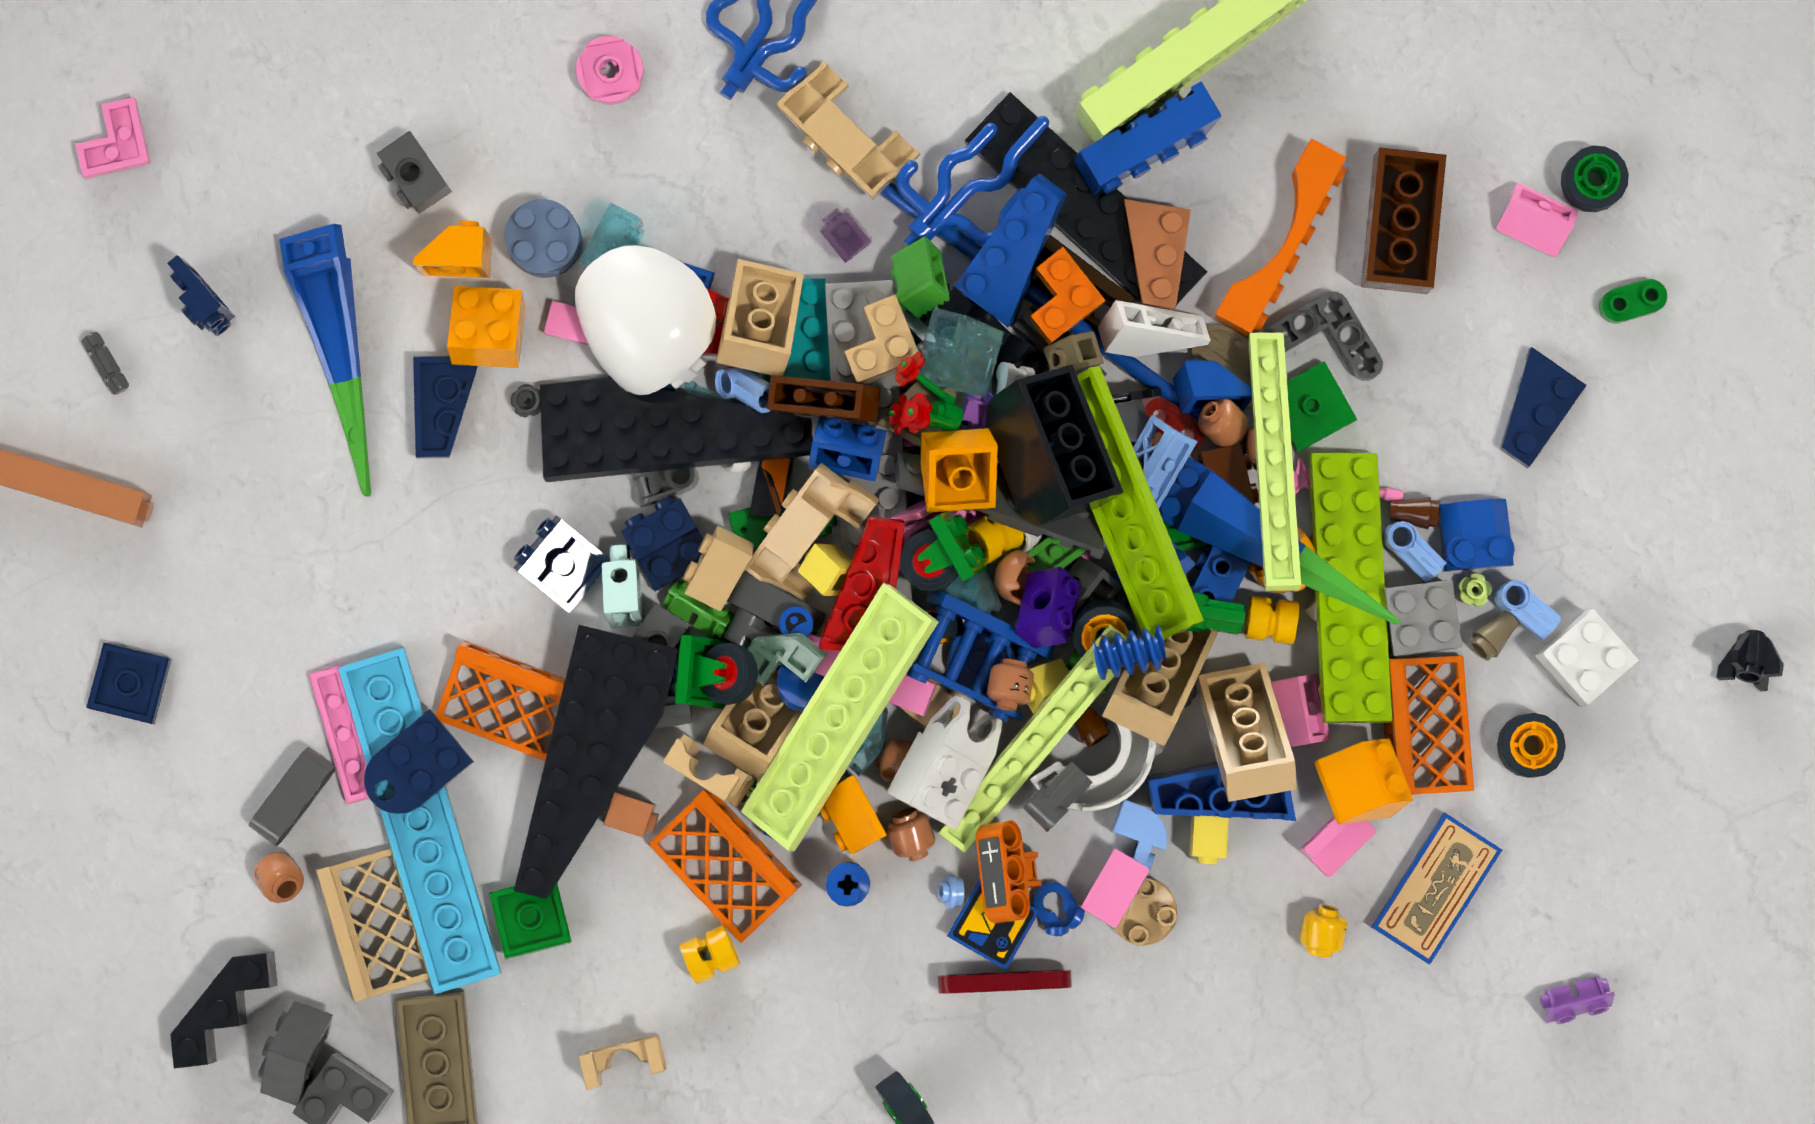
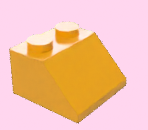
[413,220,492,278]
[921,428,998,513]
[1314,738,1414,825]
[820,775,887,855]

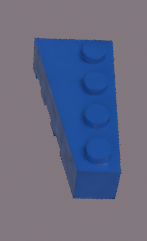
[1073,81,1222,195]
[954,174,1067,327]
[1145,762,1296,821]

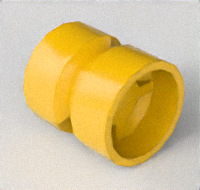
[966,514,1024,566]
[1245,595,1299,645]
[679,925,741,985]

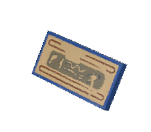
[1371,813,1502,965]

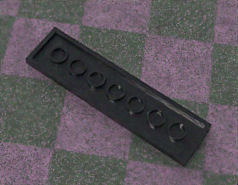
[965,92,1208,310]

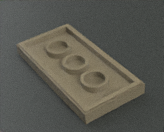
[395,992,478,1124]

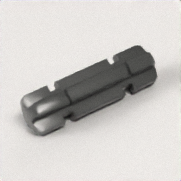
[81,332,129,395]

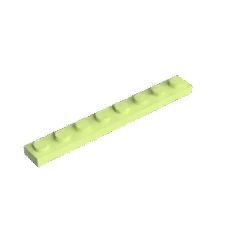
[1248,333,1301,591]
[938,624,1127,853]

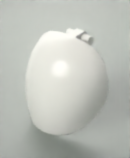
[575,245,716,395]

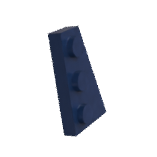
[1500,347,1587,468]
[413,356,478,459]

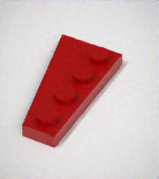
[818,516,905,651]

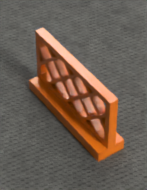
[436,641,565,761]
[1383,656,1474,795]
[648,789,802,943]

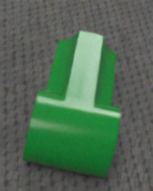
[1184,592,1246,635]

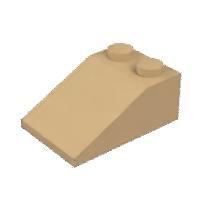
[716,259,804,376]
[703,665,803,781]

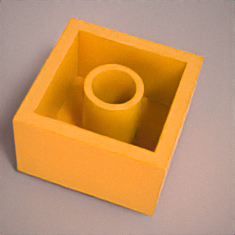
[447,286,525,368]

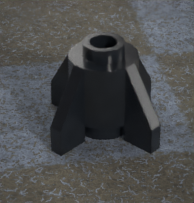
[1716,630,1784,692]

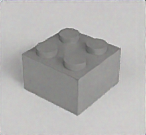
[1383,580,1462,658]

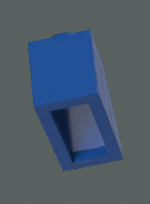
[1172,359,1252,413]

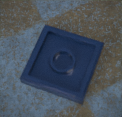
[86,643,172,725]

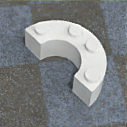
[1029,723,1156,811]

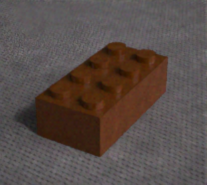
[1361,147,1447,294]

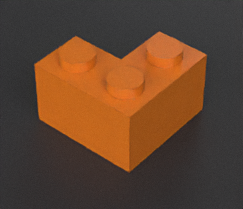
[1029,247,1105,345]

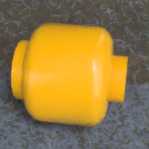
[1300,904,1348,958]

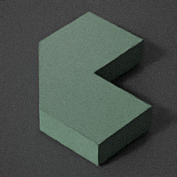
[747,633,827,686]

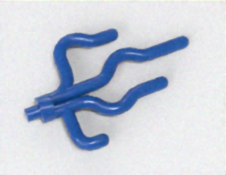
[706,0,817,100]
[896,115,1049,246]

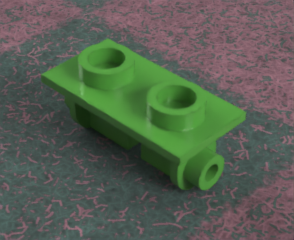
[663,580,735,639]

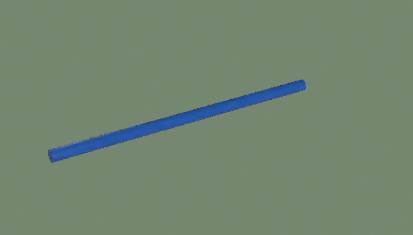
[880,182,1200,424]

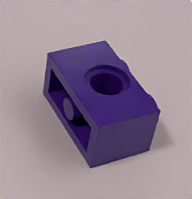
[1015,567,1080,648]

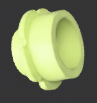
[1458,573,1492,607]

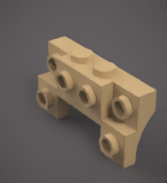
[776,61,920,200]
[745,463,880,601]

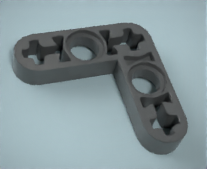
[1262,291,1383,381]

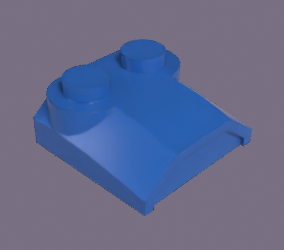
[1439,499,1515,572]

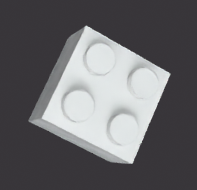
[1535,609,1639,707]

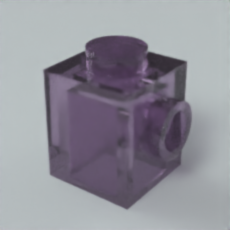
[820,207,872,263]

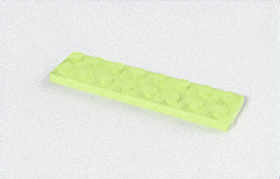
[741,583,939,851]

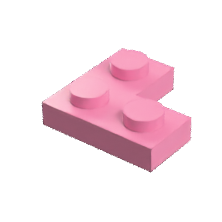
[75,97,151,179]

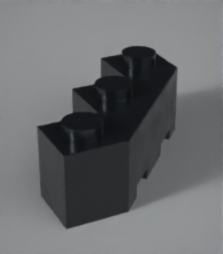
[920,283,1048,383]
[170,952,278,1069]

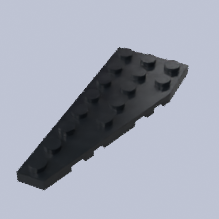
[540,378,814,482]
[514,624,679,899]

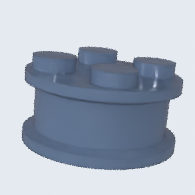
[505,199,582,278]

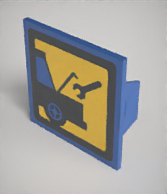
[947,879,1040,970]

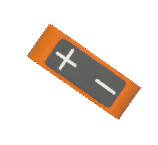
[976,820,1042,924]

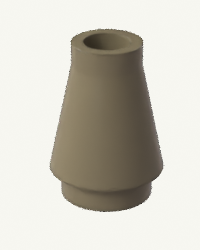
[1469,611,1519,661]

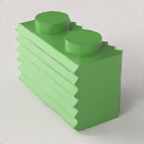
[891,236,950,318]

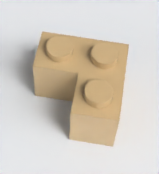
[844,294,919,385]

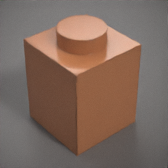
[604,792,659,838]

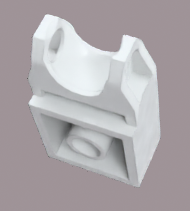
[886,695,1002,830]

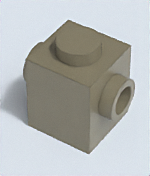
[1043,331,1104,375]

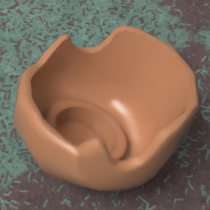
[994,550,1035,606]

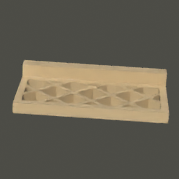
[316,848,430,1002]

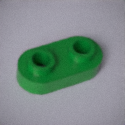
[1599,279,1667,324]

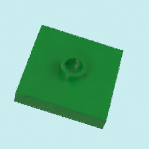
[1287,361,1357,453]
[489,883,572,960]

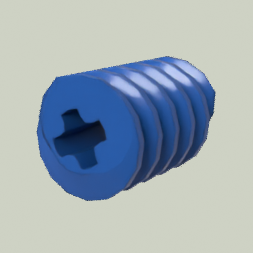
[1091,625,1167,680]
[826,862,870,907]

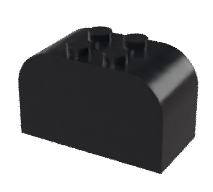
[985,365,1124,525]

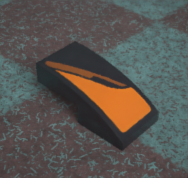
[750,457,795,519]

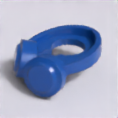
[1034,882,1085,936]

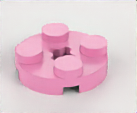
[576,36,644,105]

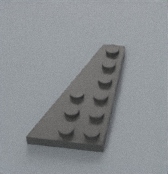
[894,452,1105,559]

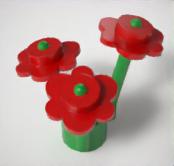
[889,351,963,435]

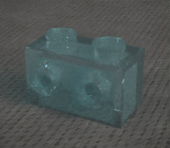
[579,202,645,269]

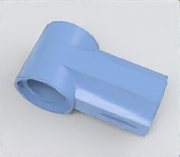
[714,367,771,413]
[1382,521,1446,583]
[1494,580,1562,640]

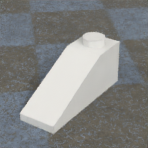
[1097,300,1211,357]

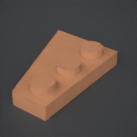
[1123,199,1191,311]

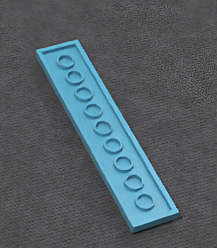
[338,648,502,994]

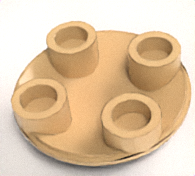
[1113,877,1177,946]

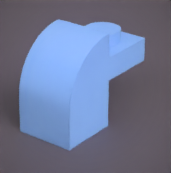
[1111,800,1167,870]

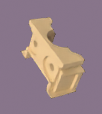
[663,734,755,808]
[579,1035,667,1090]

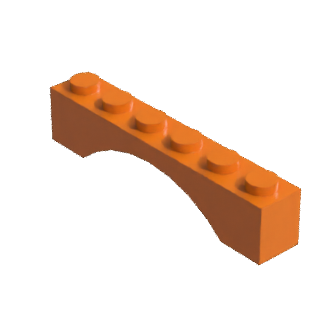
[1213,138,1348,338]

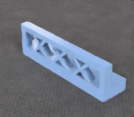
[1103,415,1198,550]

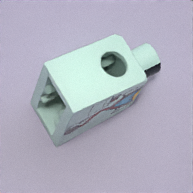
[602,545,644,628]

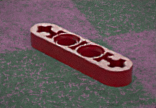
[938,970,1072,994]

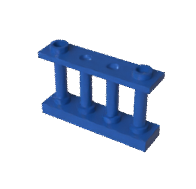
[907,591,1055,722]

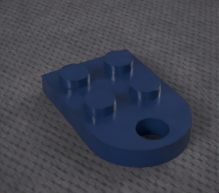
[364,709,474,814]

